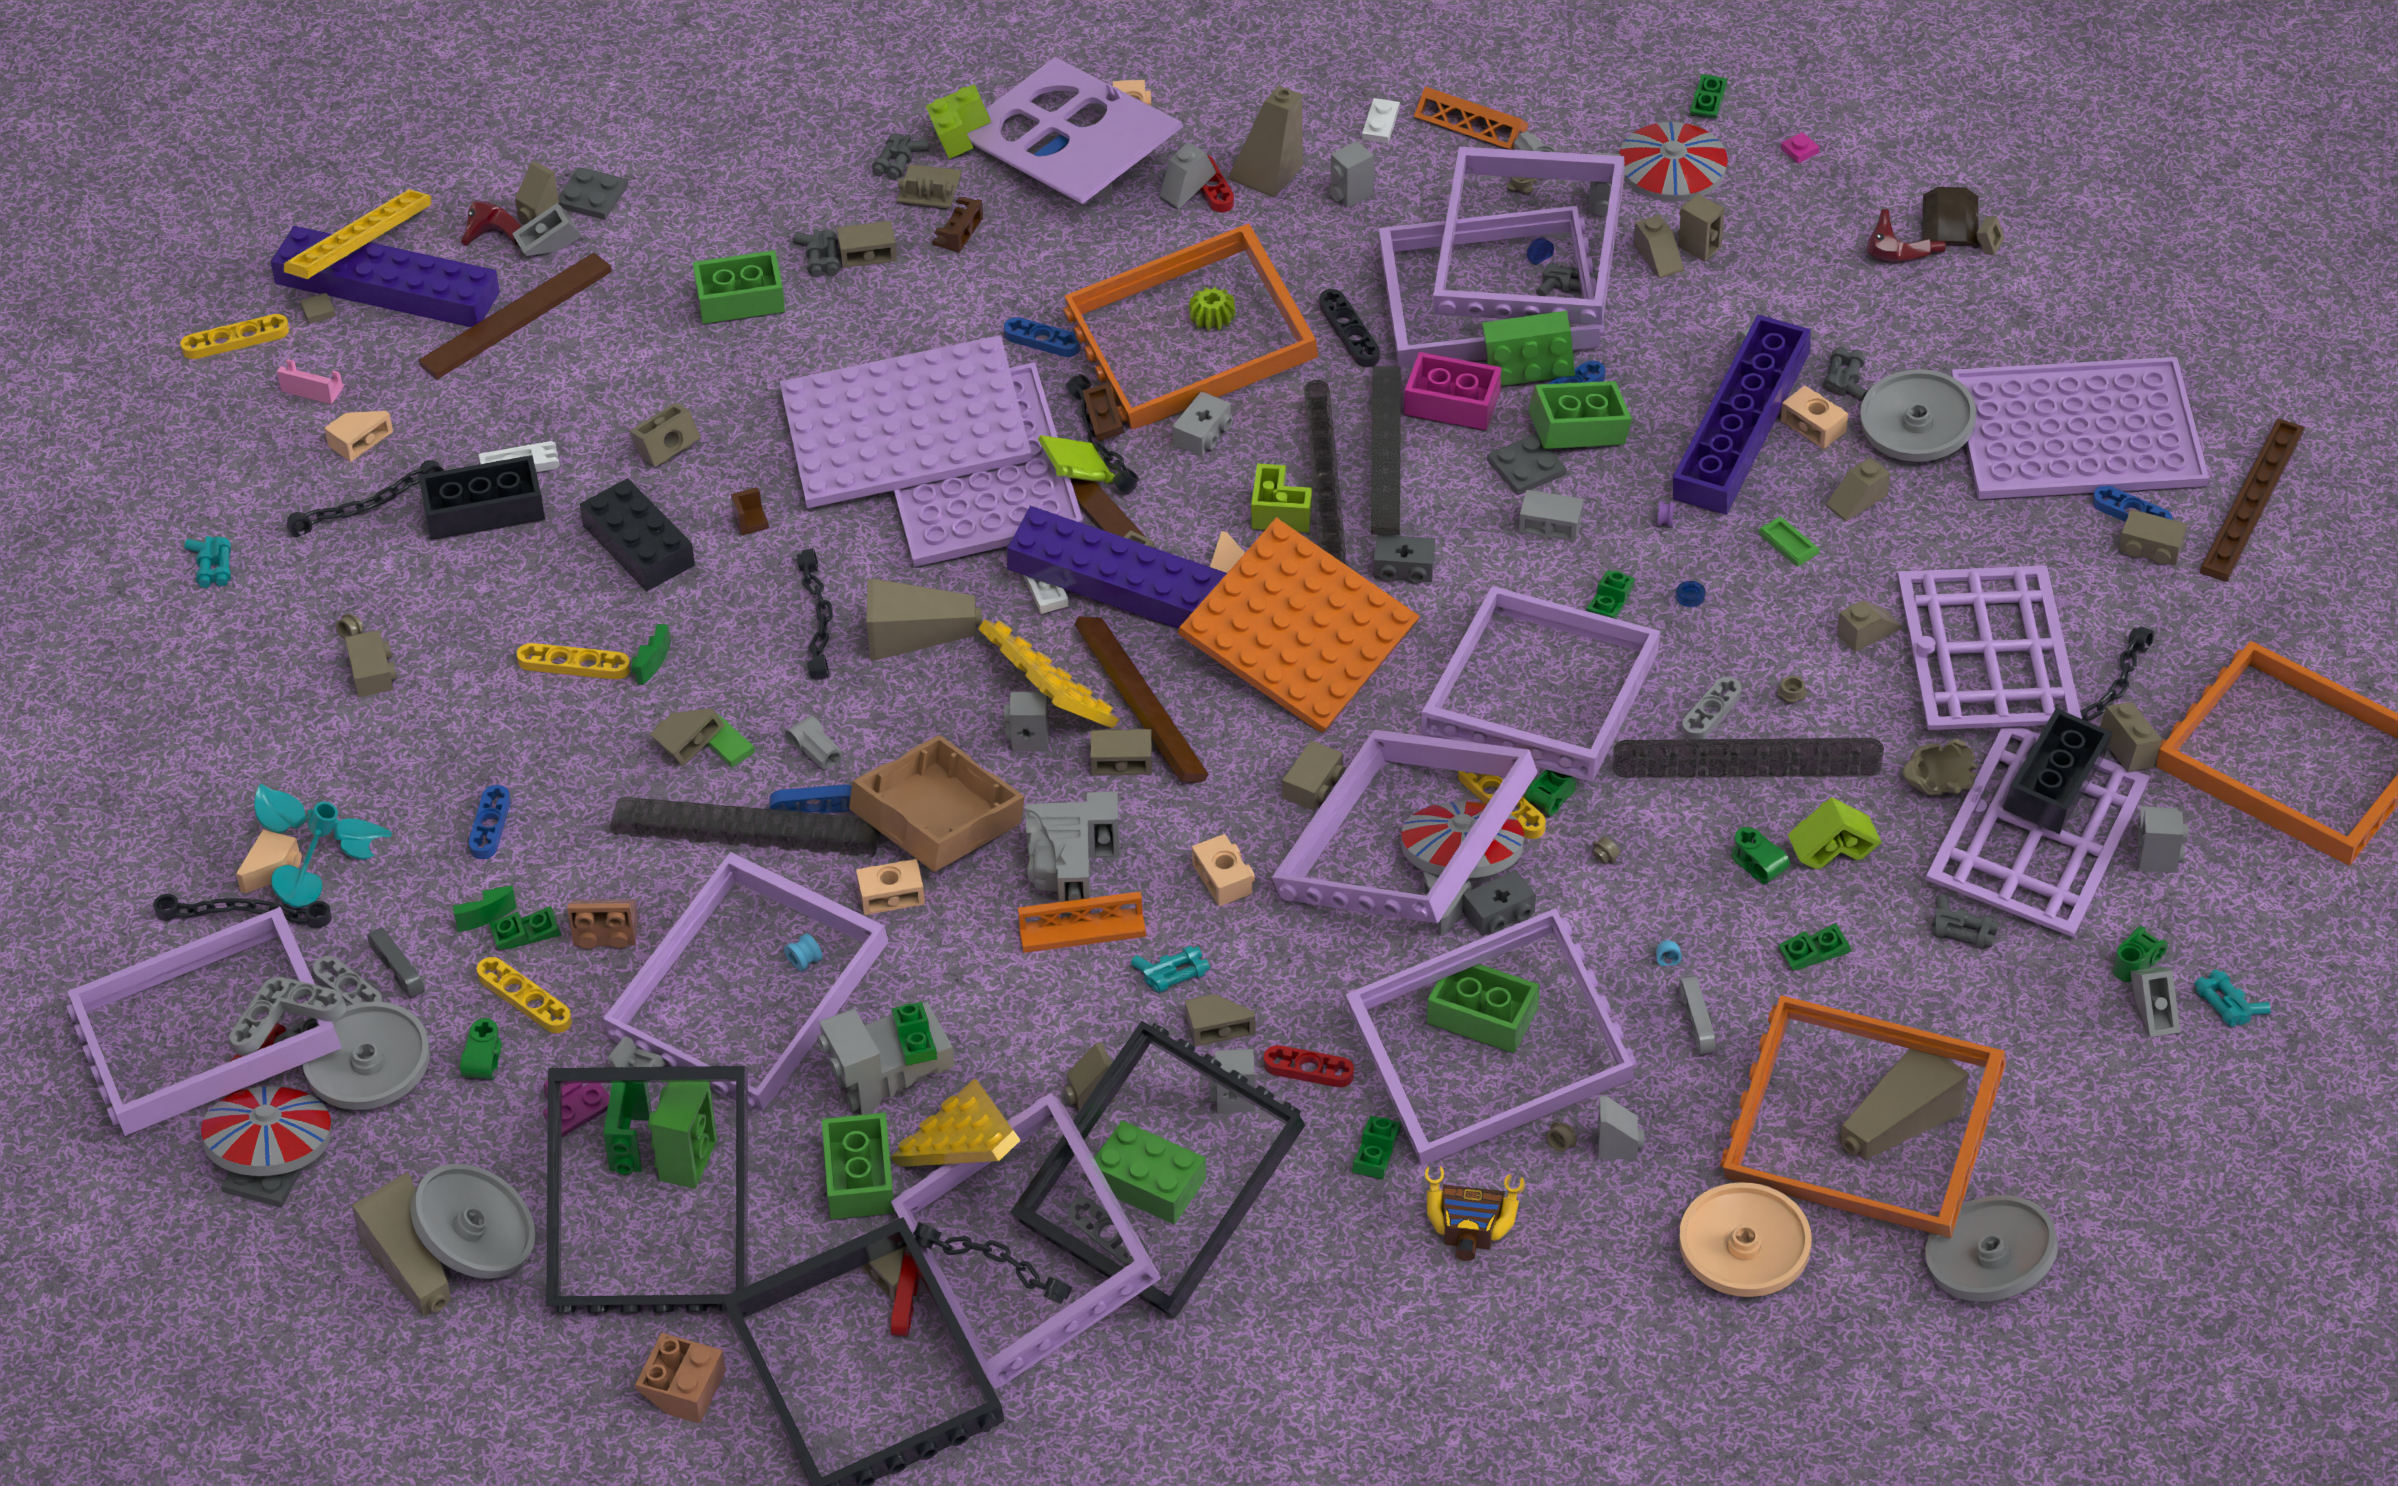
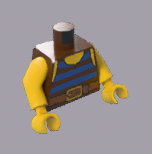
[1424,1166,1525,1261]

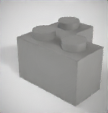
[2137,806,2189,873]

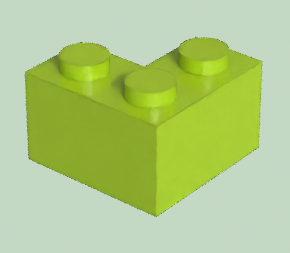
[926,84,991,159]
[1251,463,1312,533]
[1787,797,1882,870]

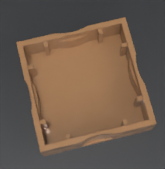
[849,734,1025,872]

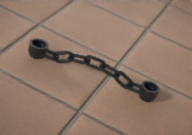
[1066,374,1139,495]
[286,460,444,538]
[797,548,833,680]
[2080,626,2154,721]
[153,894,332,928]
[913,1222,1073,1305]

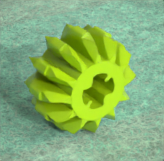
[1189,286,1236,332]

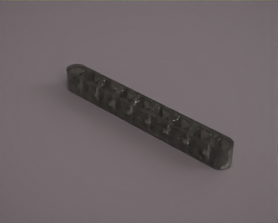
[1371,366,1401,535]
[1304,380,1346,565]
[1612,738,1884,778]
[610,797,881,857]

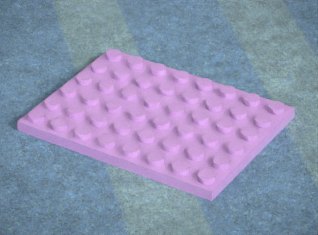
[780,335,1033,508]
[1951,357,2209,499]
[893,362,1083,567]

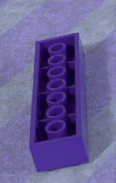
[270,226,500,327]
[1673,314,1811,515]
[1007,505,1227,629]

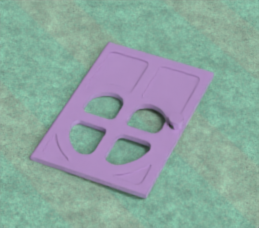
[967,57,1183,204]

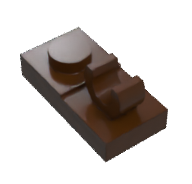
[1082,382,1125,441]

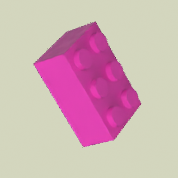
[1404,352,1502,430]

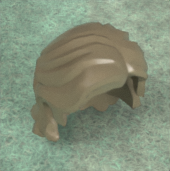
[1903,739,1978,796]

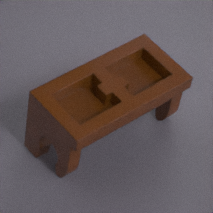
[932,197,983,253]

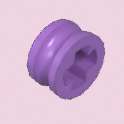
[1658,500,1674,527]

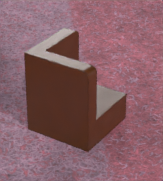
[731,487,769,536]

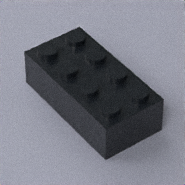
[418,455,545,540]
[580,478,695,592]
[2003,708,2112,835]

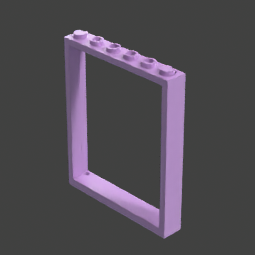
[1433,147,1625,325]
[1379,206,1605,368]
[1420,586,1661,782]
[1272,730,1538,923]
[603,852,889,1111]
[66,907,342,1136]
[1346,908,1637,1165]
[891,1092,1161,1389]

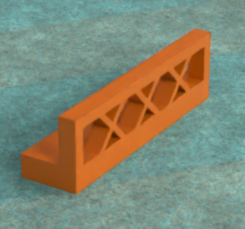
[1414,86,1529,150]
[1018,891,1146,953]

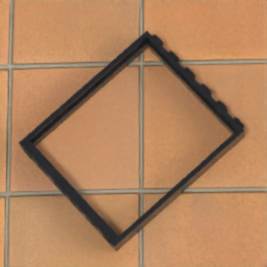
[1010,1021,1306,1318]
[546,1066,748,1313]
[722,1217,1004,1486]

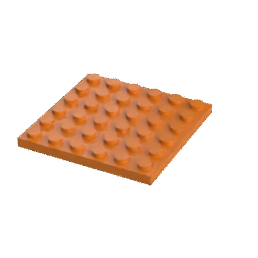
[1177,517,1420,733]

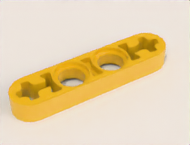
[180,314,289,359]
[517,643,631,680]
[1458,771,1546,839]
[476,957,572,1034]

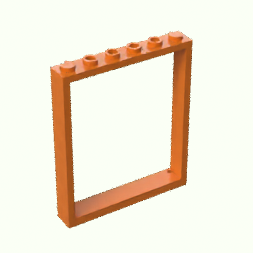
[1063,223,1318,430]
[2156,640,2398,866]
[1720,995,2006,1238]

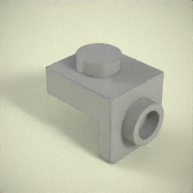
[608,1036,665,1086]

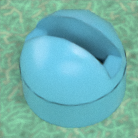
[1656,940,1682,966]

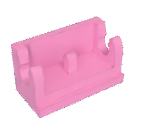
[277,359,344,404]

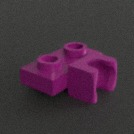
[543,1080,610,1137]

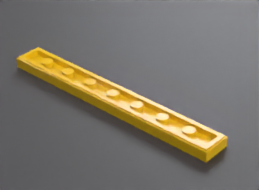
[284,189,432,279]

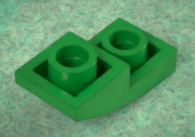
[1690,74,1728,119]
[1586,570,1635,619]
[631,624,671,685]
[453,885,517,932]
[489,906,562,950]
[1778,923,1852,971]
[891,1002,938,1066]
[1352,1116,1401,1179]

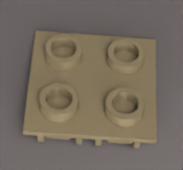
[897,164,962,209]

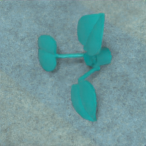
[254,784,392,908]

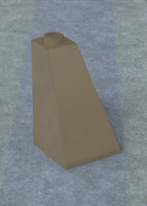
[1228,85,1303,198]
[866,579,982,661]
[1840,1048,1969,1160]
[352,1172,451,1316]

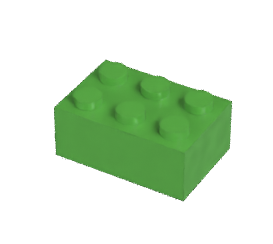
[692,250,785,324]
[1482,310,1575,386]
[1528,381,1632,449]
[1427,964,1540,1054]
[648,1082,718,1189]
[822,1112,895,1220]
[1090,1120,1206,1225]

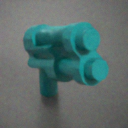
[184,536,231,588]
[1131,945,1210,993]
[2194,969,2271,1027]

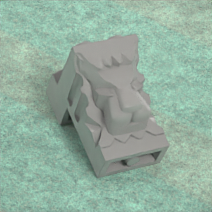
[1025,791,1120,916]
[817,1002,954,1115]

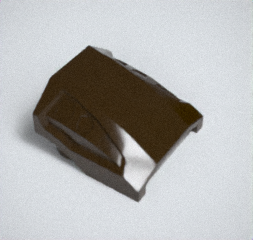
[1922,187,1979,248]

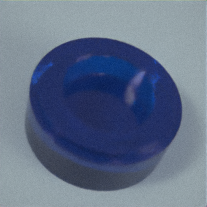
[1527,237,1554,265]
[1676,581,1706,607]

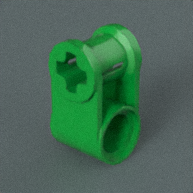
[1524,769,1576,816]
[1731,827,1790,885]
[2113,926,2168,982]
[460,1018,502,1080]

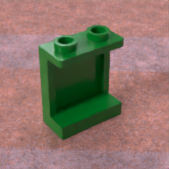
[603,1083,652,1175]

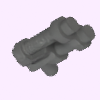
[872,133,929,180]
[793,229,841,277]
[1536,263,1599,296]
[1823,347,1868,401]
[1932,894,1999,949]

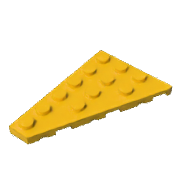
[978,619,1120,728]
[891,1079,1021,1167]

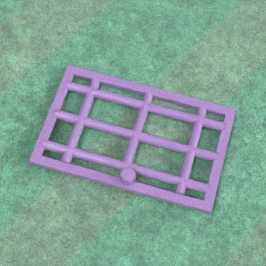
[1897,566,2082,730]
[1925,726,2150,937]

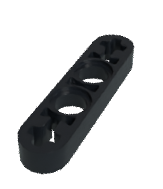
[1319,289,1380,368]

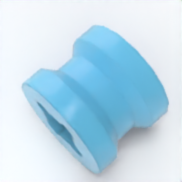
[784,933,823,972]

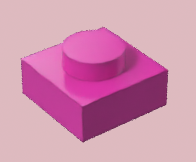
[1781,132,1820,163]

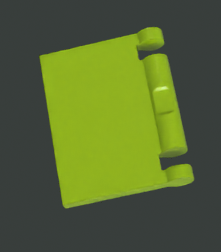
[1038,435,1115,484]

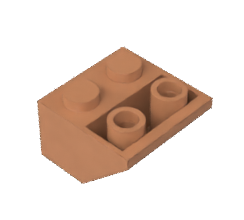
[567,899,638,949]
[635,1333,726,1424]

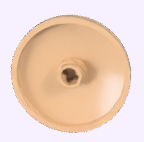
[1679,1182,1812,1297]

